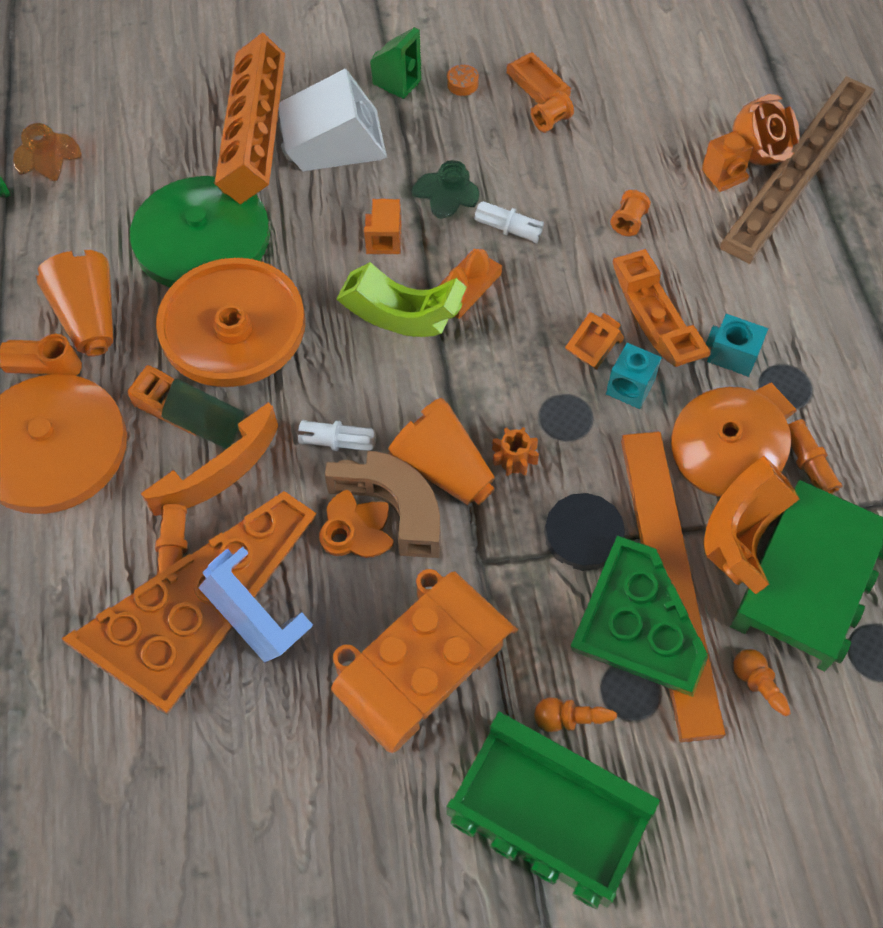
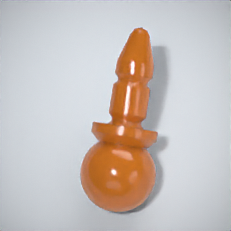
[733,649,791,716]
[534,697,617,732]

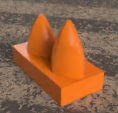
[438,249,502,319]

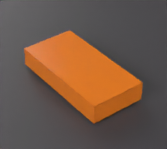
[507,52,571,104]

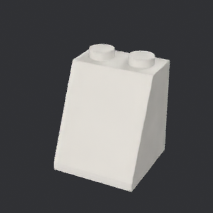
[277,68,387,171]

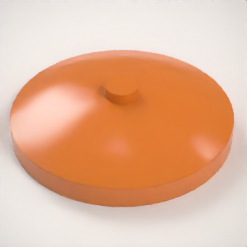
[156,258,305,387]
[0,374,127,514]

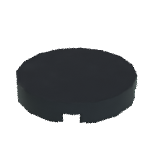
[544,493,625,571]

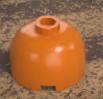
[732,94,800,166]

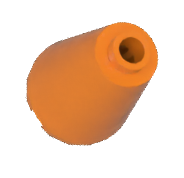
[36,250,113,357]
[388,397,495,505]

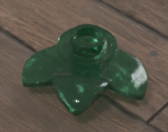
[412,160,480,219]

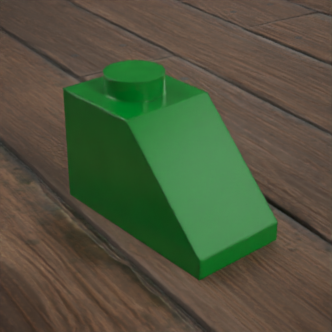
[370,27,421,99]

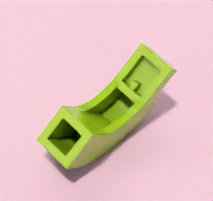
[336,262,467,337]

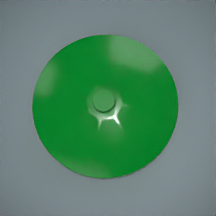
[130,176,270,288]

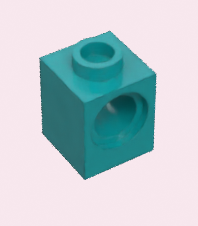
[706,313,769,377]
[606,342,662,409]

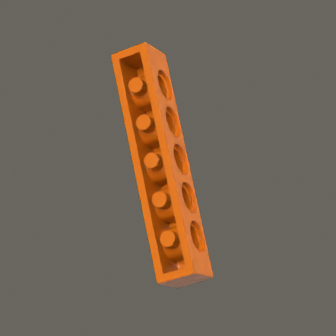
[214,32,285,204]

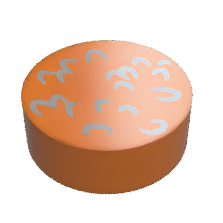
[447,65,479,96]

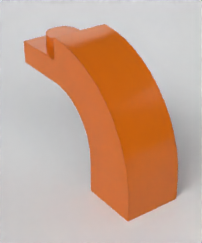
[704,455,800,594]

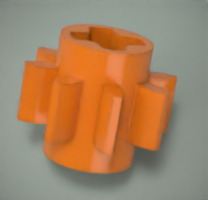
[492,427,539,476]

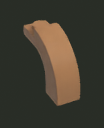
[325,451,441,558]

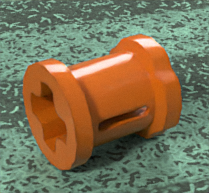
[530,90,574,133]
[610,189,651,236]

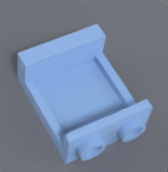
[198,547,313,663]

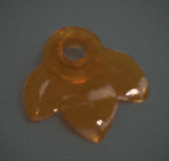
[13,123,82,181]

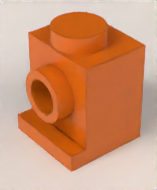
[702,130,753,192]
[364,198,402,254]

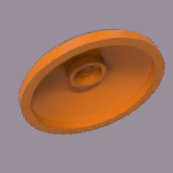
[671,387,791,497]

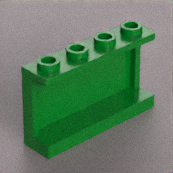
[730,480,883,672]
[446,711,660,909]

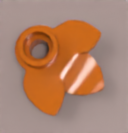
[319,490,394,558]

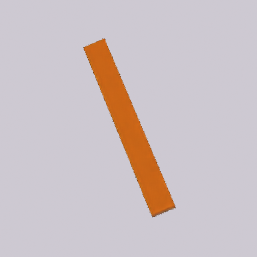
[621,432,726,743]

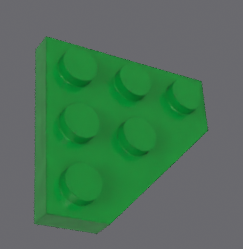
[570,536,708,697]

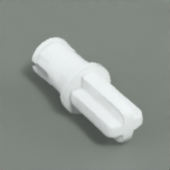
[475,202,544,243]
[298,420,376,451]

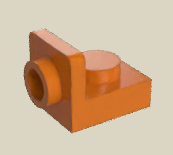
[565,311,624,370]

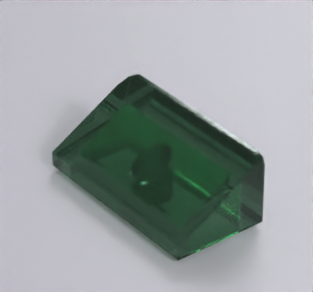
[161,379,245,449]

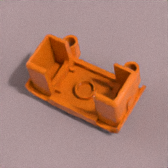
[331,569,518,753]

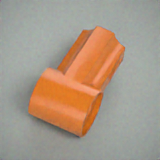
[0,334,82,376]

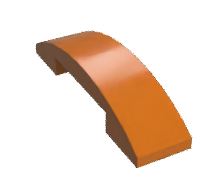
[613,249,711,367]
[141,402,278,516]

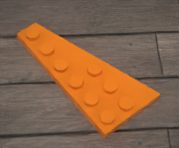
[61,491,317,715]

